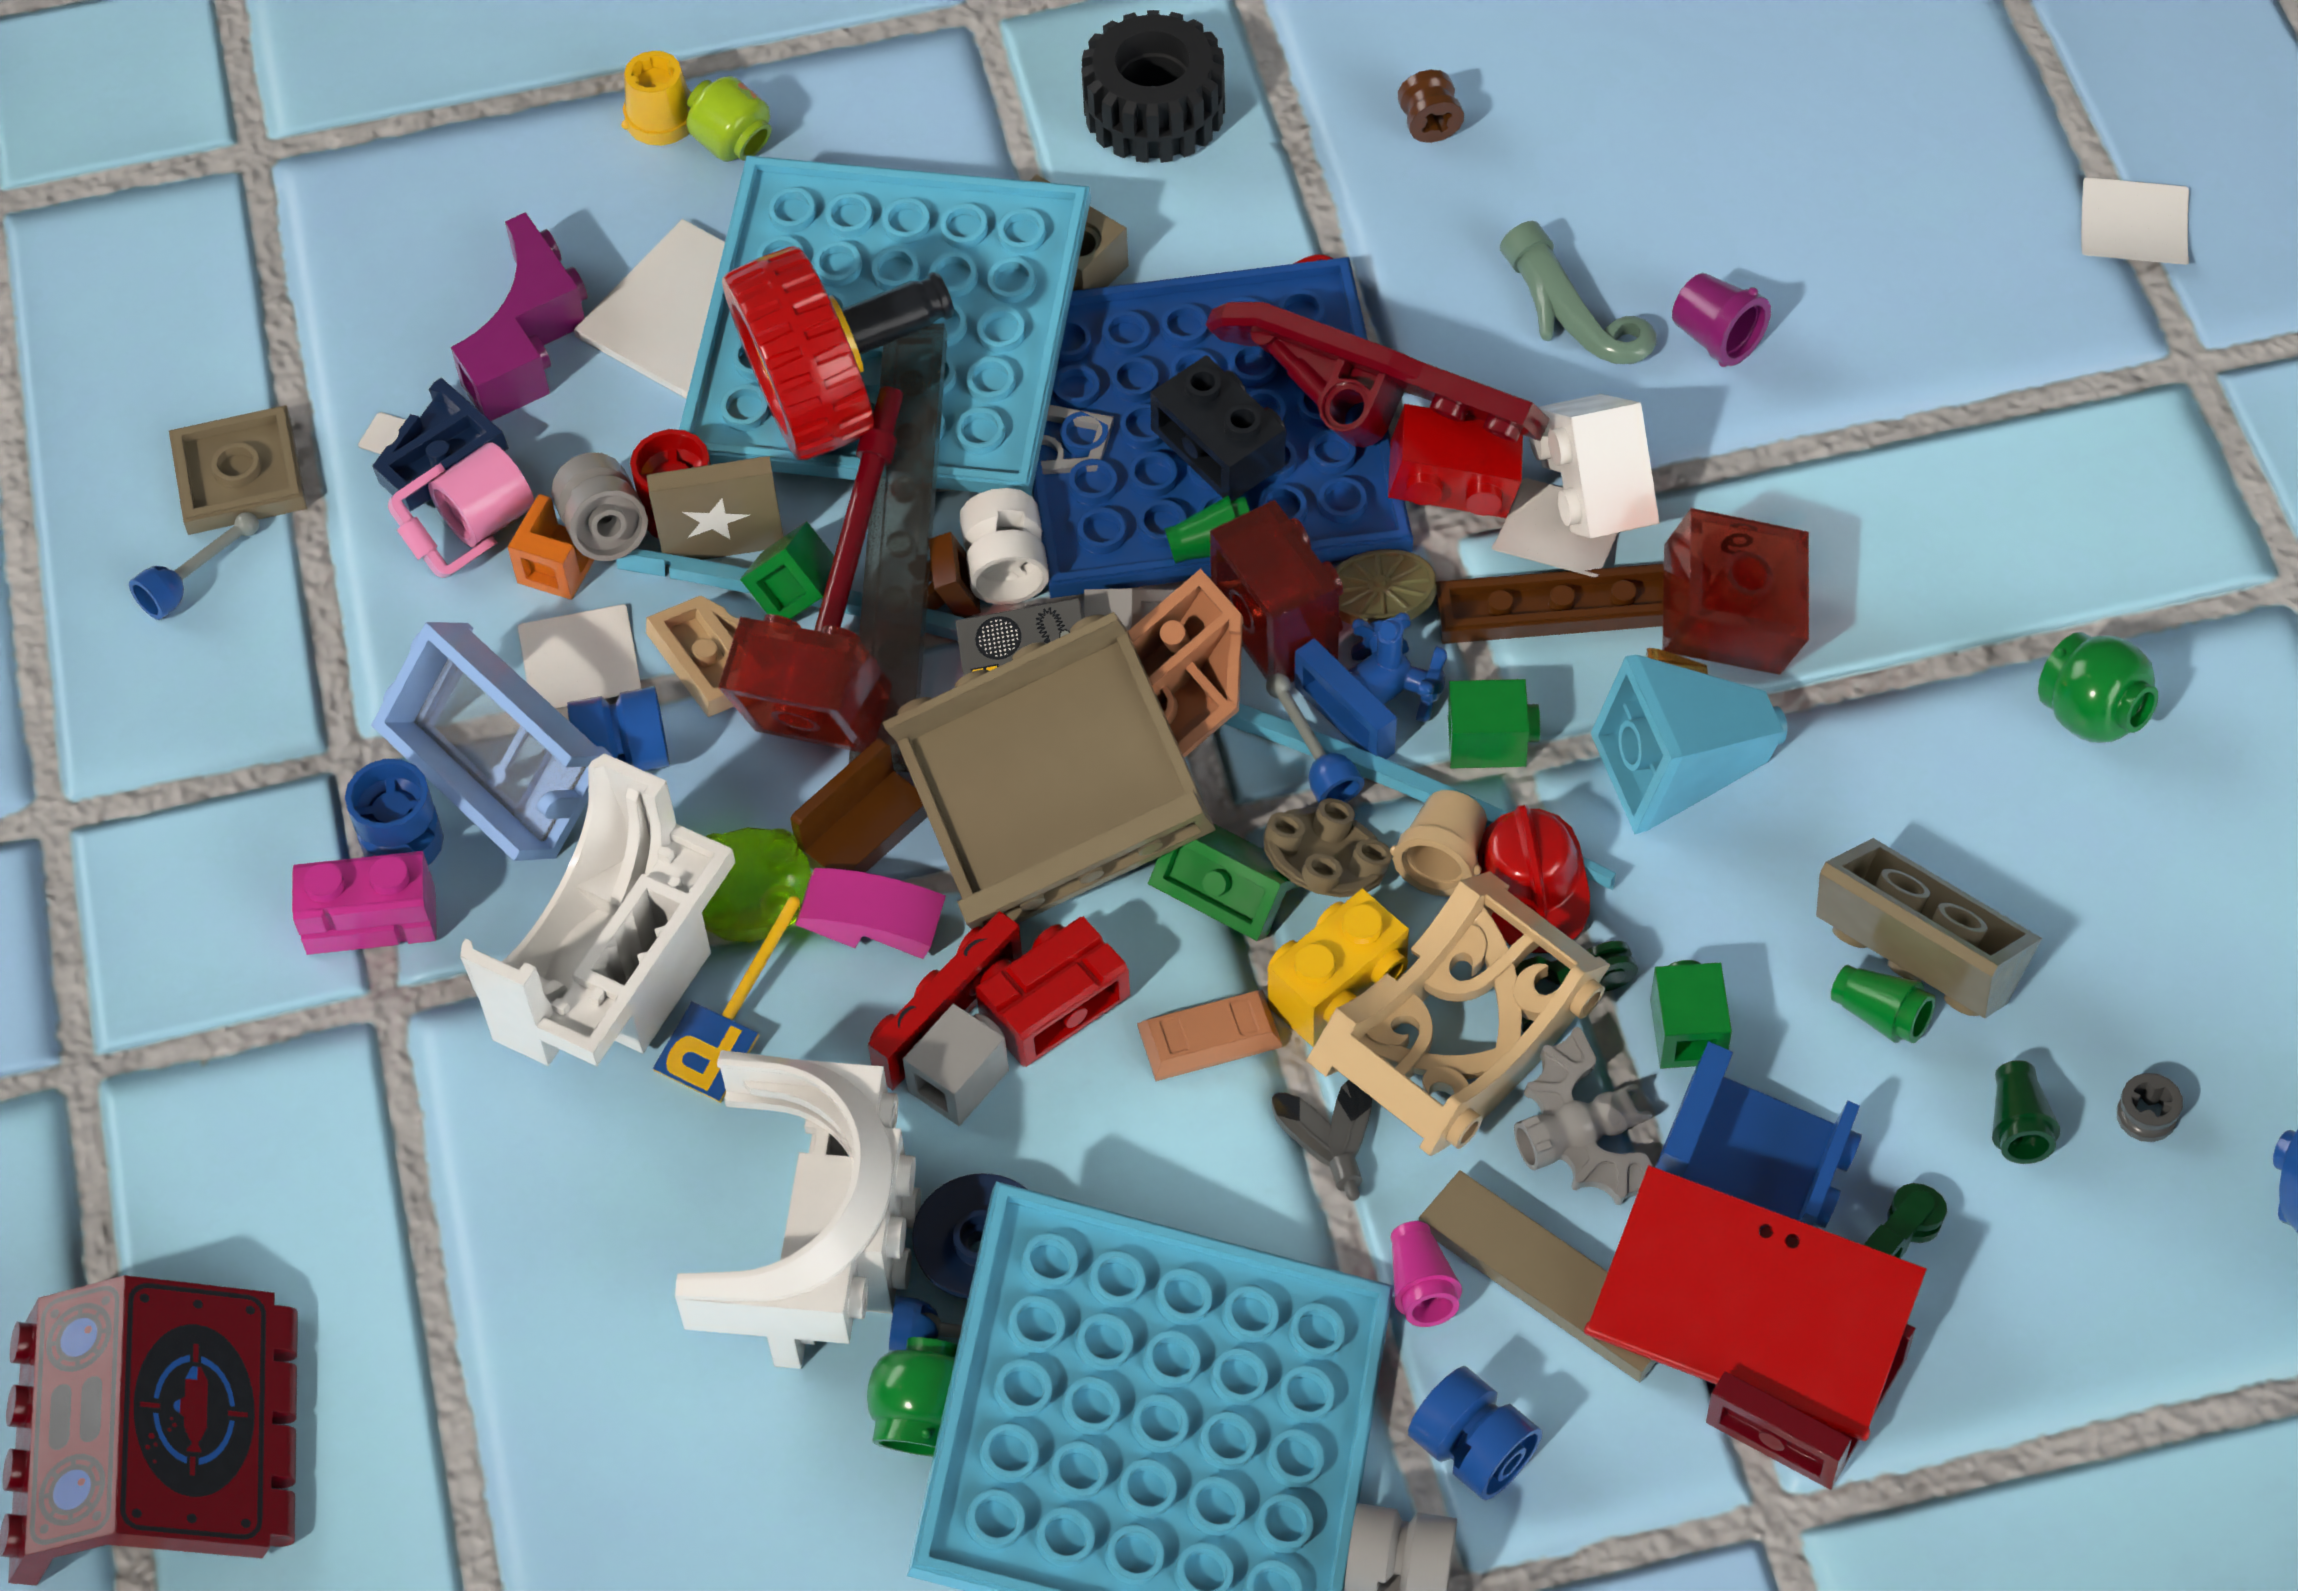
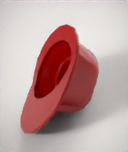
[1478,805,1590,953]

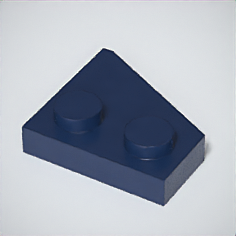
[372,378,509,512]

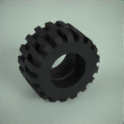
[1081,10,1225,163]

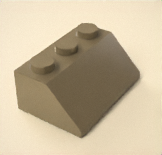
[1816,838,2042,1018]

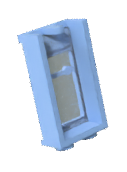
[371,622,613,861]

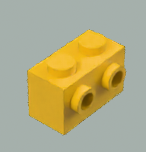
[1267,888,1409,1047]

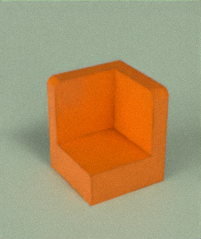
[508,494,594,600]

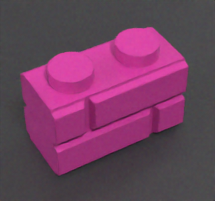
[292,851,437,955]

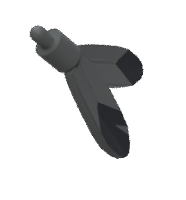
[1271,1080,1372,1201]

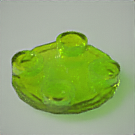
[702,827,811,943]

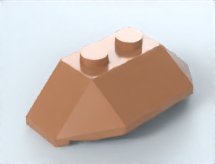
[1128,569,1243,758]

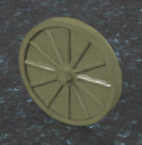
[1325,549,1437,625]

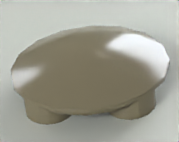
[1264,798,1392,898]

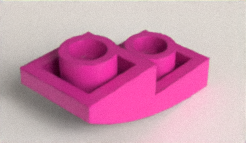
[795,868,946,959]

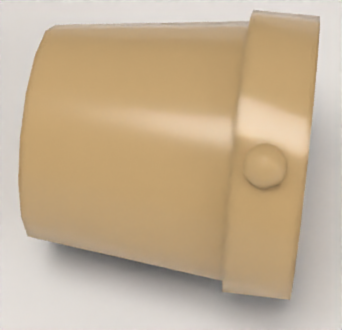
[1390,790,1487,897]

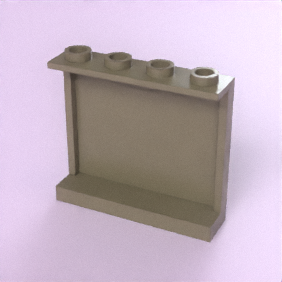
[883,612,1216,929]

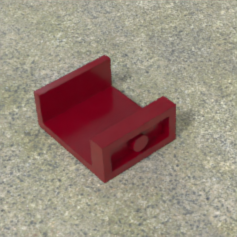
[1706,1324,1916,1490]

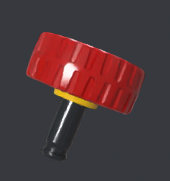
[722,246,955,460]

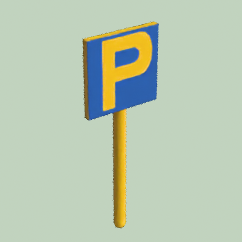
[652,896,800,1103]

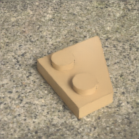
[646,595,808,717]

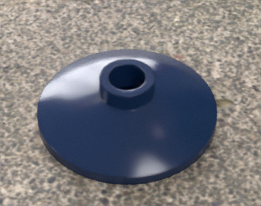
[912,1173,1027,1299]

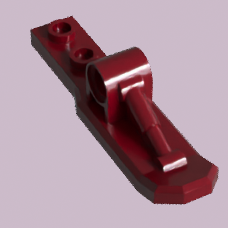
[1205,302,1550,447]

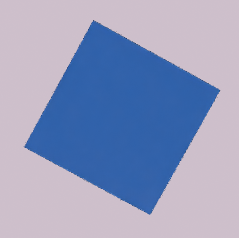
[1032,257,1413,598]

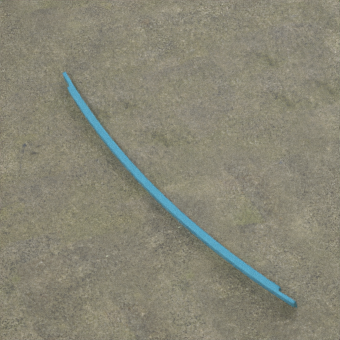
[616,549,1616,890]

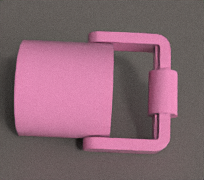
[388,442,534,578]

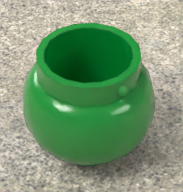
[2038,632,2159,743]
[867,1337,958,1457]

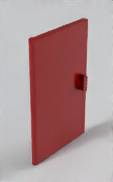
[1584,1165,1927,1442]

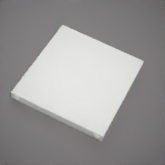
[574,219,725,399]

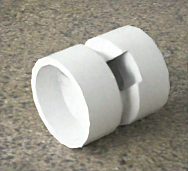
[960,488,1049,605]

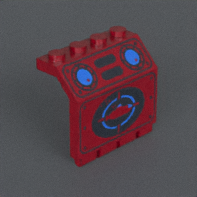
[0,1275,298,1586]

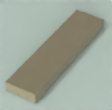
[1419,1170,1656,1383]

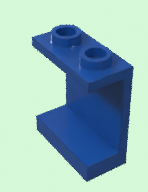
[1655,1041,1862,1239]

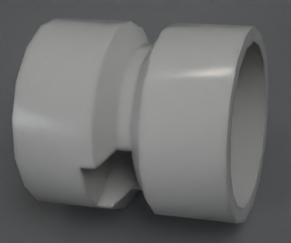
[551,453,648,561]
[1344,1503,1457,1591]

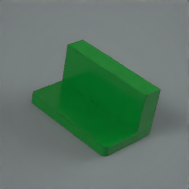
[1148,823,1300,941]

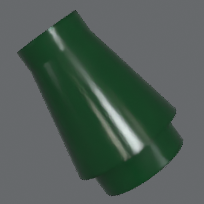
[1992,1060,2060,1164]

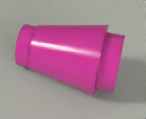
[1390,1221,1462,1327]

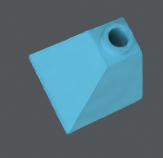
[1590,655,1788,834]

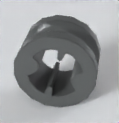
[2117,1073,2183,1142]

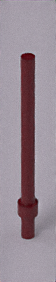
[787,386,904,737]

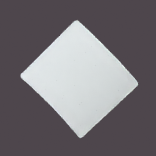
[2081,177,2189,265]
[1492,478,1617,577]
[518,604,641,708]

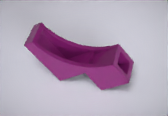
[451,212,588,421]

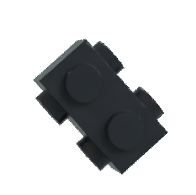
[1150,355,1287,501]

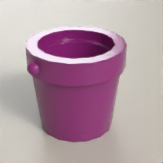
[1672,273,1771,367]

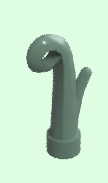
[1500,221,1656,364]

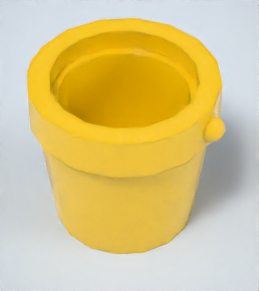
[621,51,691,146]

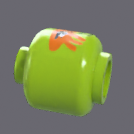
[686,76,772,162]

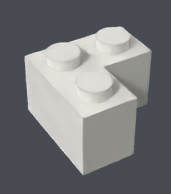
[1529,394,1660,539]

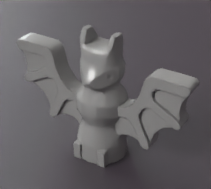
[1514,1027,1653,1205]

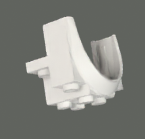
[460,753,736,1066]
[675,1050,921,1369]

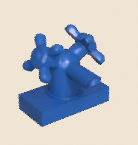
[1294,612,1447,759]

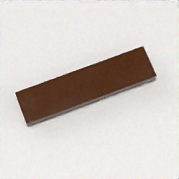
[1435,562,1690,644]

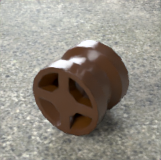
[1398,69,1464,143]

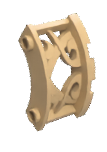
[1306,871,1610,1156]

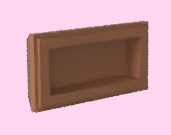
[1137,990,1282,1081]

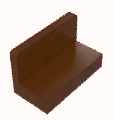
[790,738,928,873]

